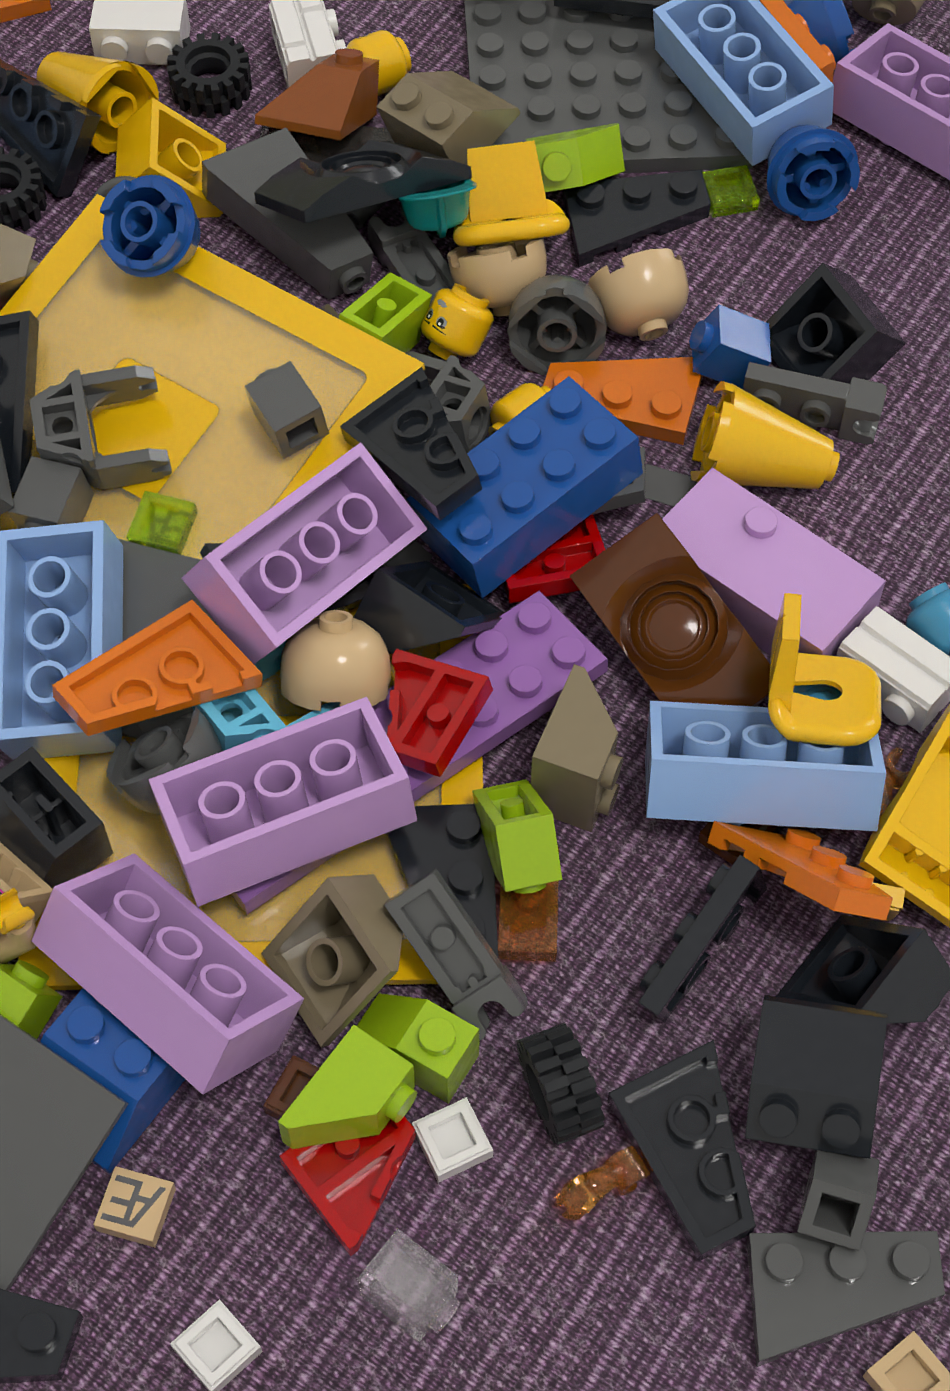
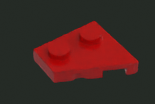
[503,514,606,603]
[387,649,493,777]
[279,1116,416,1256]

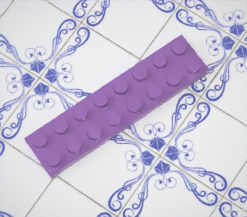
[231,591,608,915]

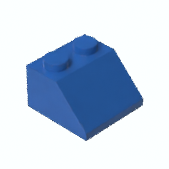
[40,988,186,1174]

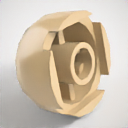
[447,238,547,316]
[588,248,689,341]
[280,610,391,711]

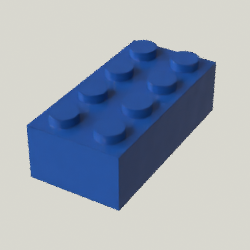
[406,376,643,599]

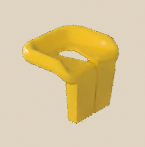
[453,140,570,247]
[768,593,881,747]

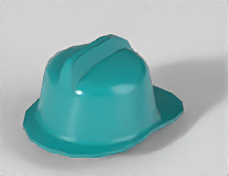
[398,178,477,238]

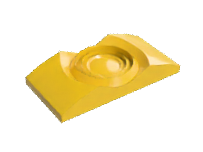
[859,704,950,928]

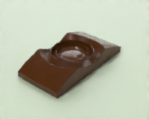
[570,513,770,707]

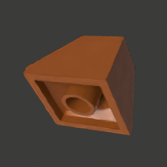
[255,48,379,140]

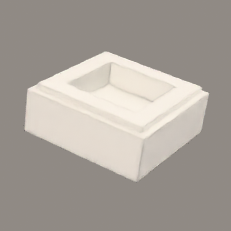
[412,1097,493,1183]
[170,1299,263,1391]

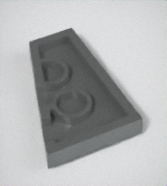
[747,1231,945,1367]

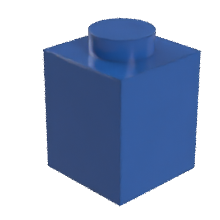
[689,304,771,389]

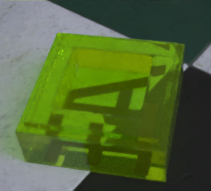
[702,165,760,218]
[126,491,198,555]

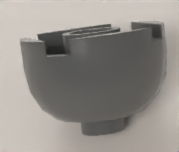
[507,274,607,375]
[106,706,222,815]

